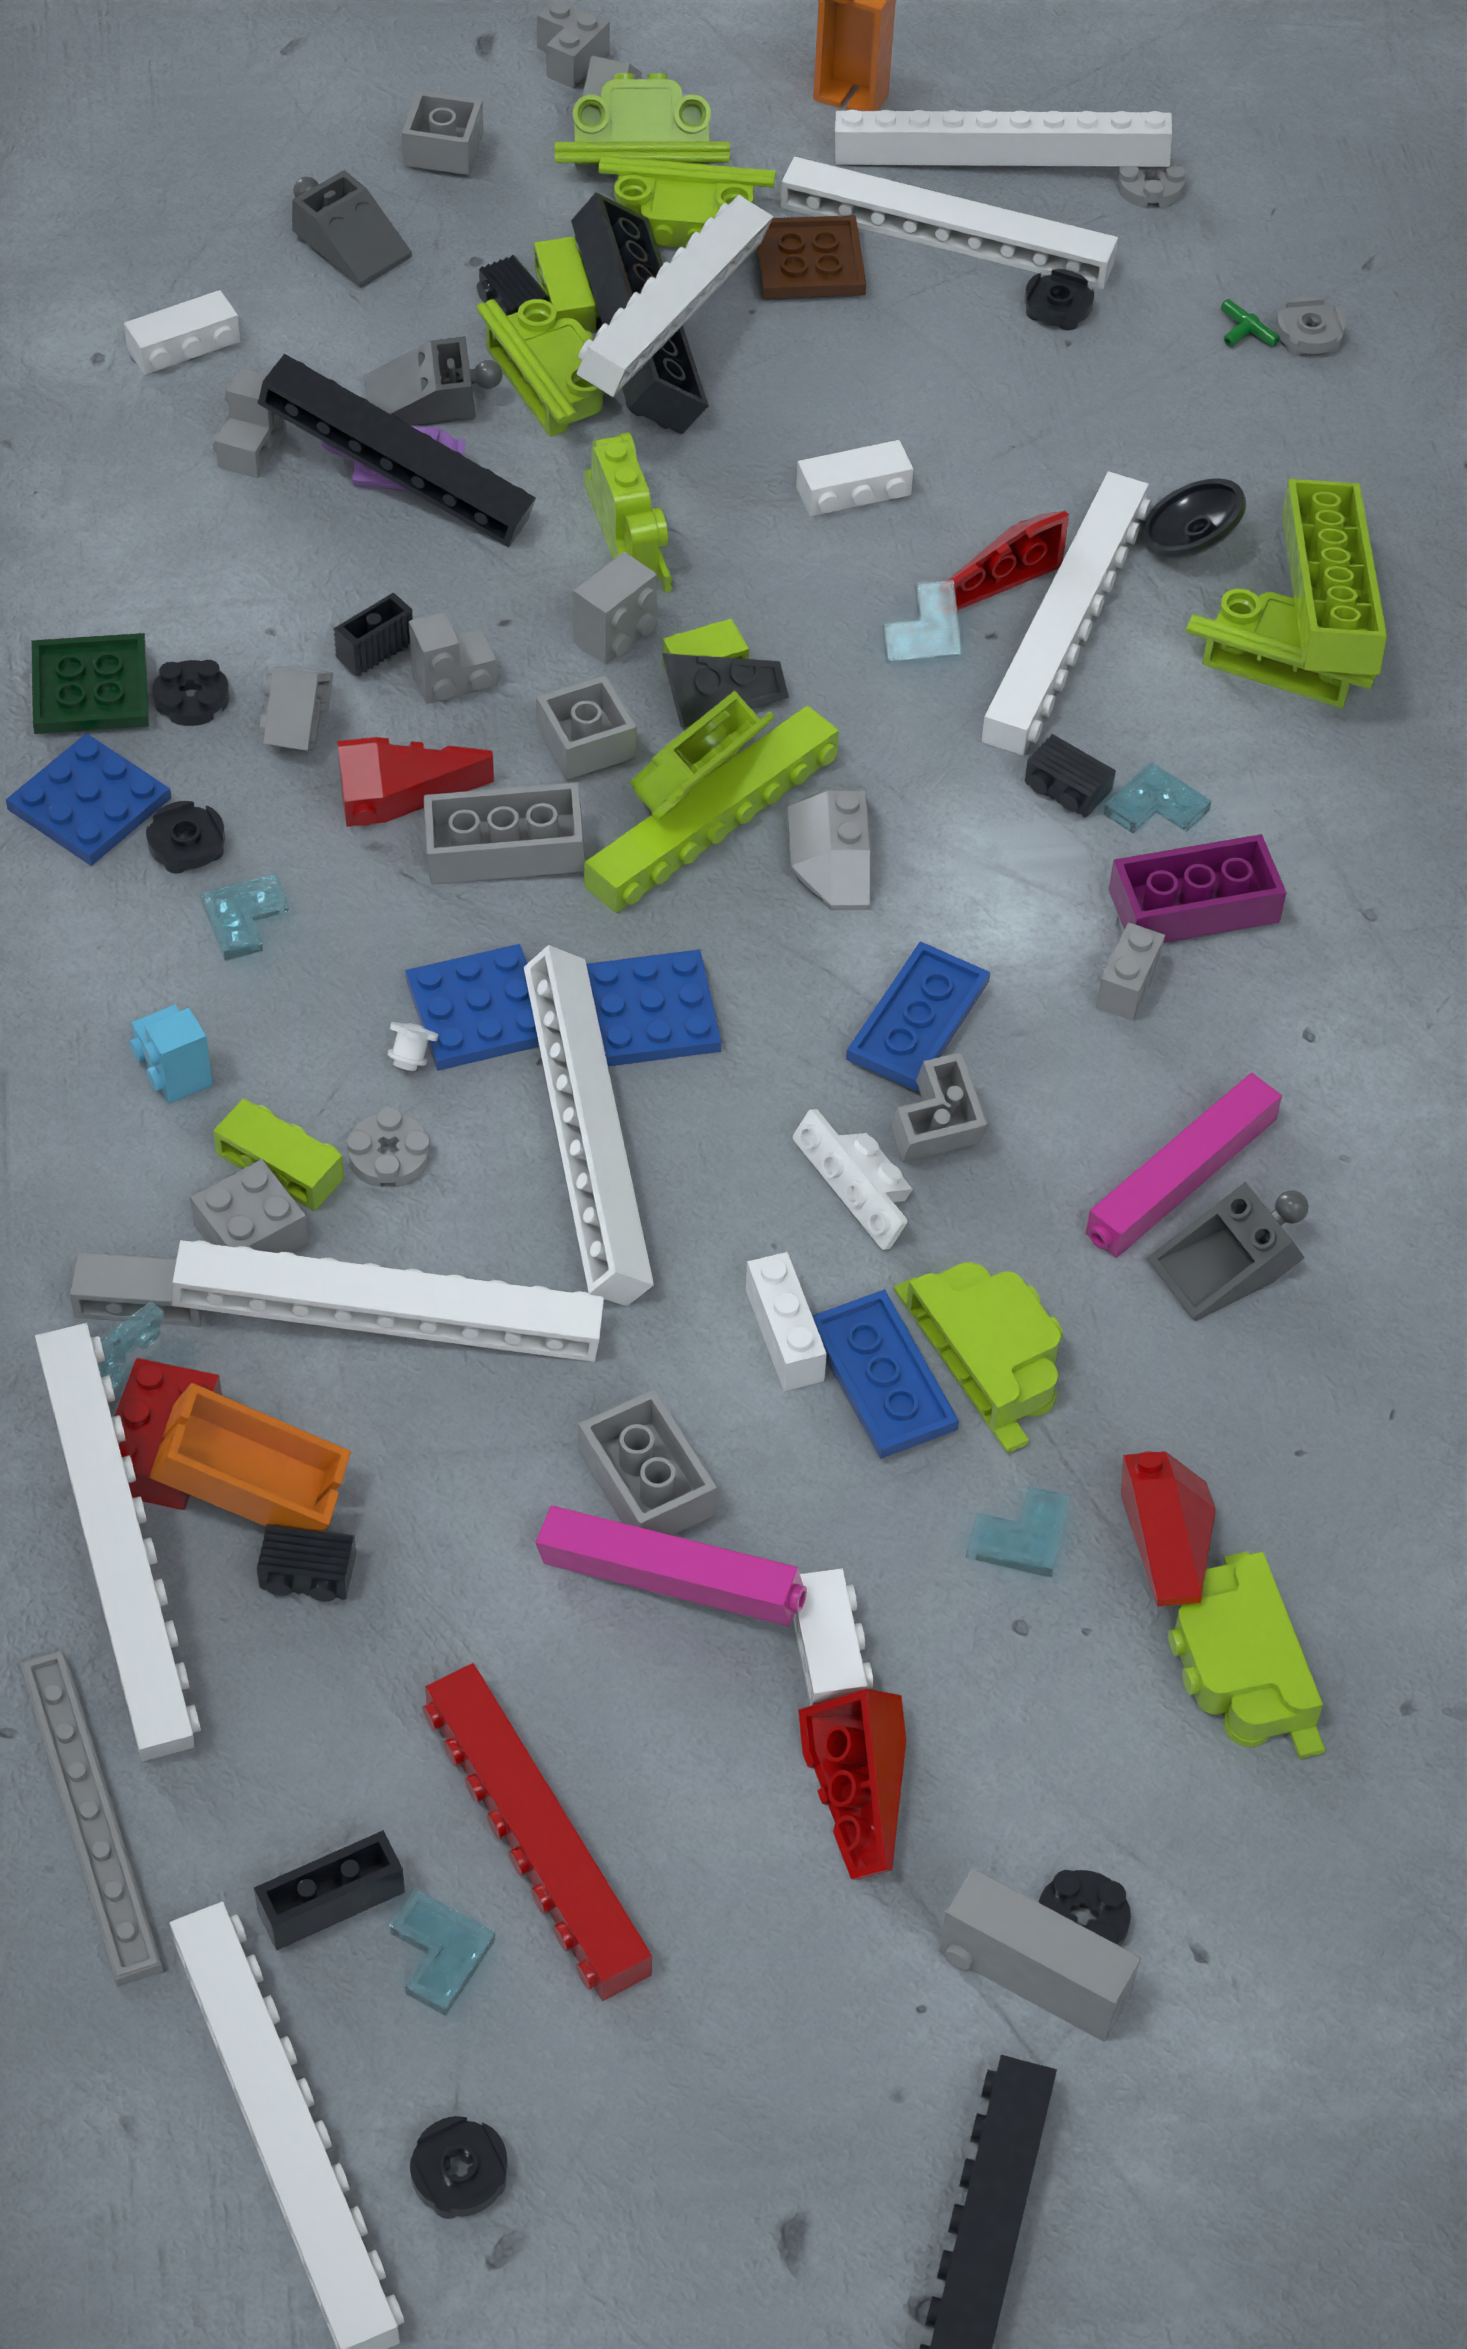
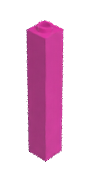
[1086,1072,1282,1258]
[535,1505,807,1626]

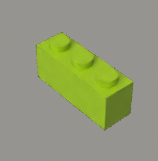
[534,236,600,332]
[213,1098,344,1212]

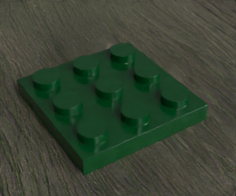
[31,633,149,734]

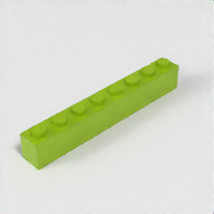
[584,705,839,913]

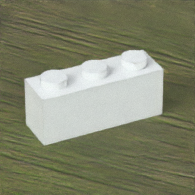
[124,290,240,375]
[796,440,914,516]
[746,1252,827,1391]
[793,1568,873,1706]

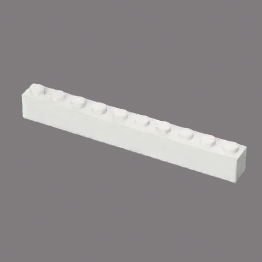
[835,110,1172,167]
[780,156,1118,289]
[577,195,773,397]
[981,471,1152,756]
[524,945,654,1306]
[172,1240,604,1362]
[35,1323,201,1762]
[169,1901,404,2349]

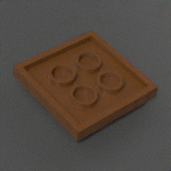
[757,215,866,299]

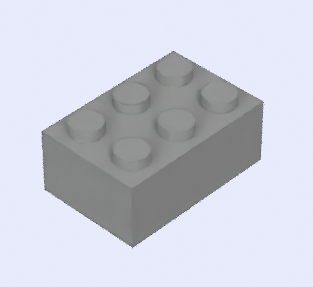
[578,1389,718,1535]

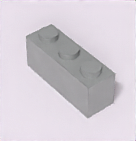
[70,1251,203,1327]

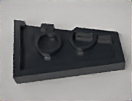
[662,653,789,727]

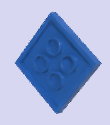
[6,733,171,866]
[405,944,539,1071]
[586,949,721,1067]

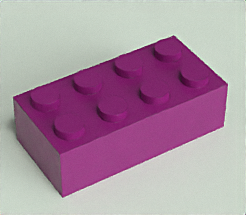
[1108,834,1287,943]

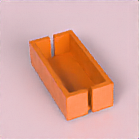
[813,0,896,111]
[149,1383,351,1531]

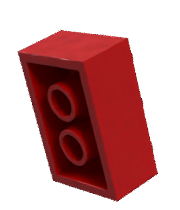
[114,1358,222,1510]

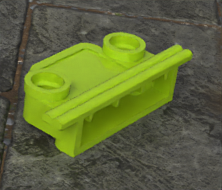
[554,73,730,166]
[599,156,776,248]
[476,299,606,437]
[584,432,673,593]
[1185,588,1377,708]
[629,691,774,821]
[893,1262,1063,1454]
[1168,1551,1325,1759]

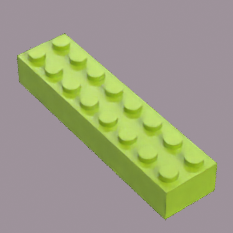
[1282,478,1387,676]

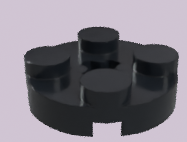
[1025,269,1094,331]
[153,659,229,726]
[146,801,225,874]
[1038,1870,1131,1947]
[410,2116,508,2219]

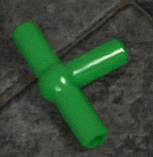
[1221,299,1280,347]

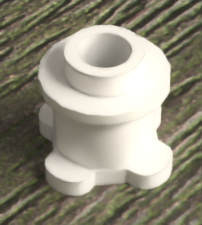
[387,1022,438,1071]

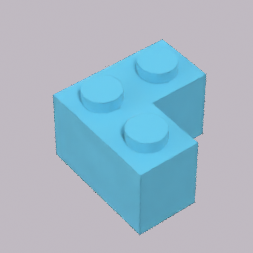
[129,1004,213,1103]

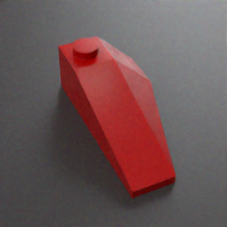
[936,511,1069,618]
[337,737,494,827]
[1121,1451,1216,1607]
[798,1688,907,1880]

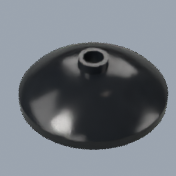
[1142,478,1246,558]

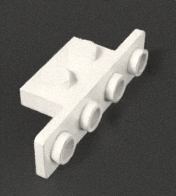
[793,1109,913,1250]

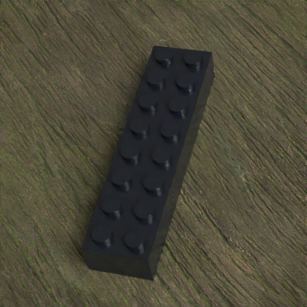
[571,192,709,434]

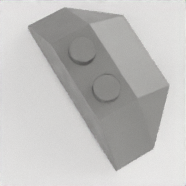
[787,787,870,910]

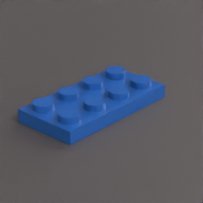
[846,941,990,1091]
[812,1289,959,1459]

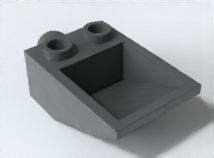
[292,170,412,288]
[365,336,502,425]
[1147,1182,1309,1321]

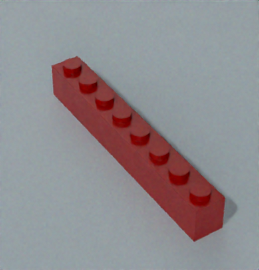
[422,1663,652,2001]

